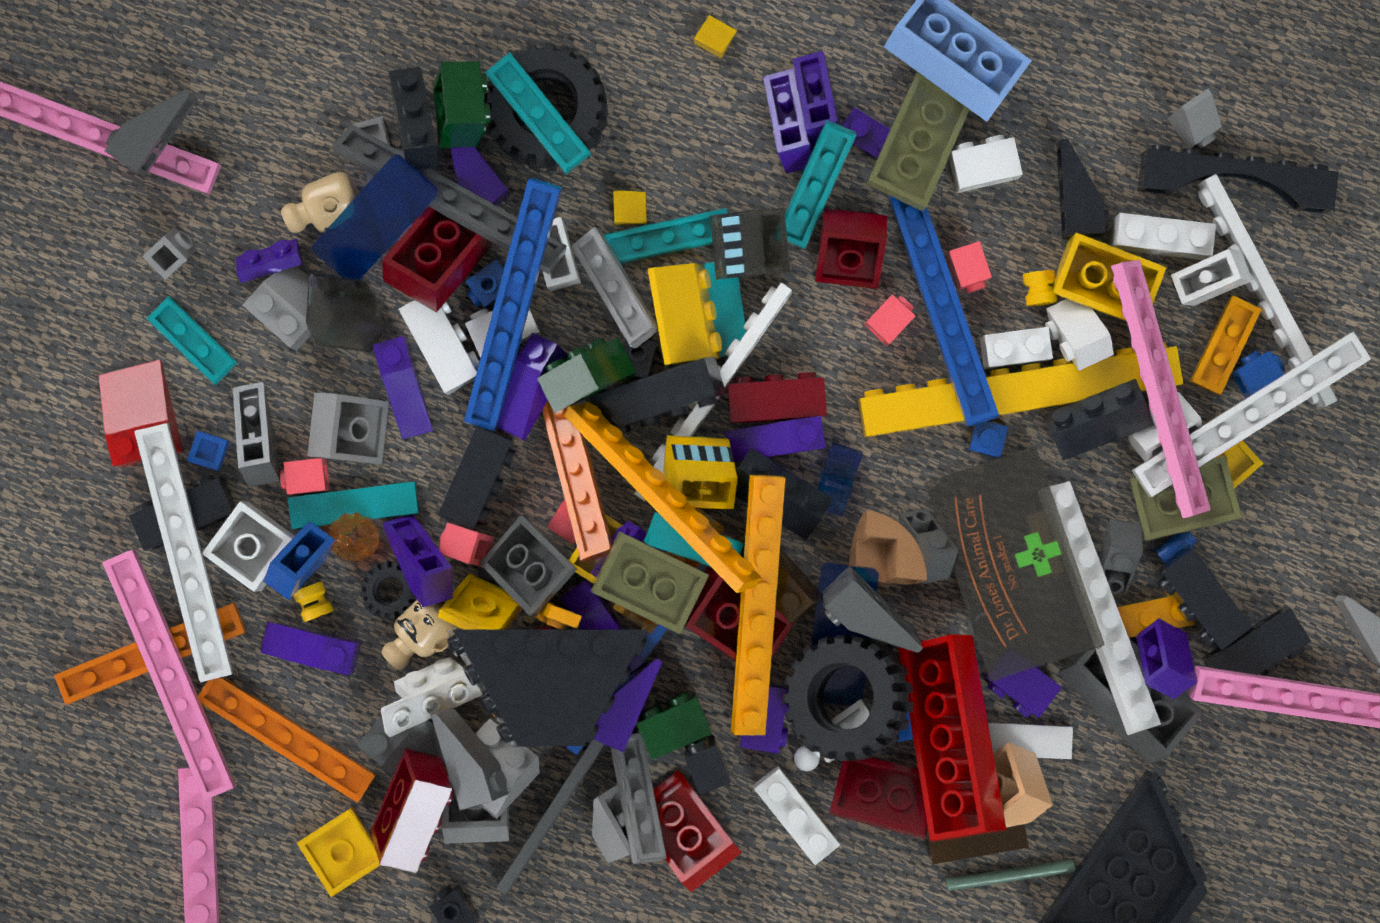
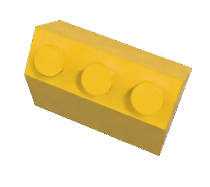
[1052,233,1167,322]
[648,263,722,366]

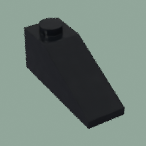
[1056,139,1110,239]

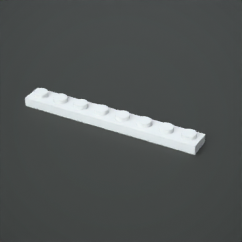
[1198,174,1337,408]
[634,283,792,502]
[1132,332,1371,498]
[134,423,233,682]
[1037,481,1161,735]

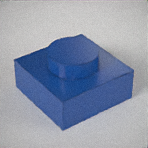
[968,421,1008,458]
[187,431,230,471]

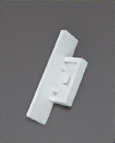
[381,657,483,737]

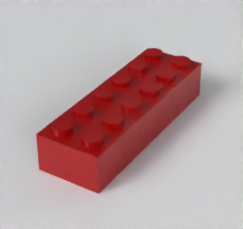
[898,634,1007,842]

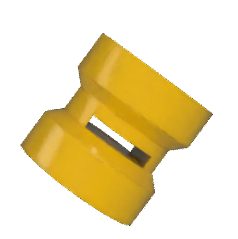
[1022,270,1058,307]
[293,581,334,623]

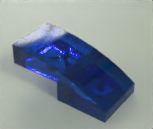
[818,442,863,516]

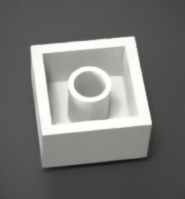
[202,501,295,592]

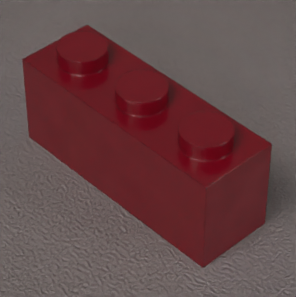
[727,372,827,424]

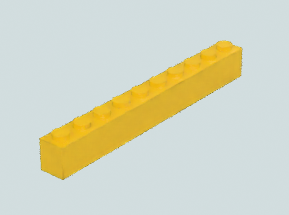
[858,342,1183,438]

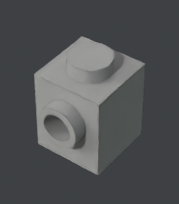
[142,227,196,280]

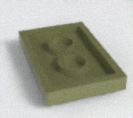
[1129,456,1242,542]
[591,531,709,634]

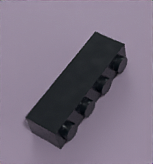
[589,357,726,434]

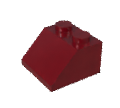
[815,208,888,289]

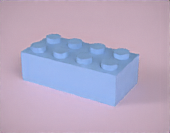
[884,0,1032,122]

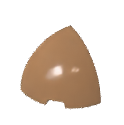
[849,510,927,586]

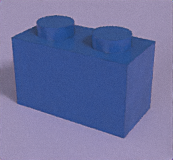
[263,521,335,600]

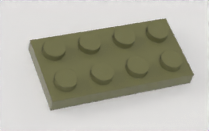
[866,72,970,211]

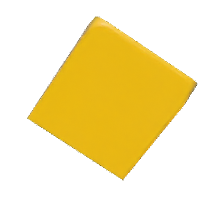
[694,15,737,58]
[613,190,647,225]

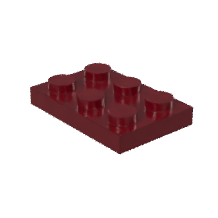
[829,757,927,839]

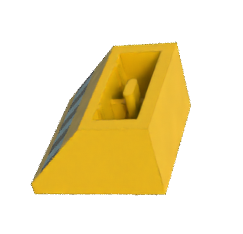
[663,435,738,509]

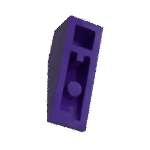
[793,51,841,149]
[763,68,813,174]
[451,147,511,206]
[497,333,568,441]
[373,336,433,439]
[724,416,826,462]
[383,514,453,607]
[560,579,646,677]
[261,621,361,675]
[594,657,663,752]

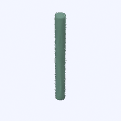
[946,859,1075,891]

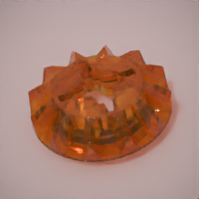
[328,512,380,561]

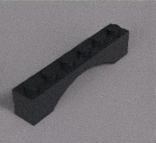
[1137,145,1339,214]

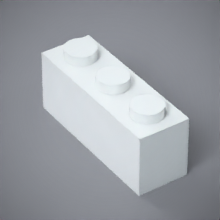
[1110,213,1216,260]
[398,300,480,395]
[753,765,840,865]

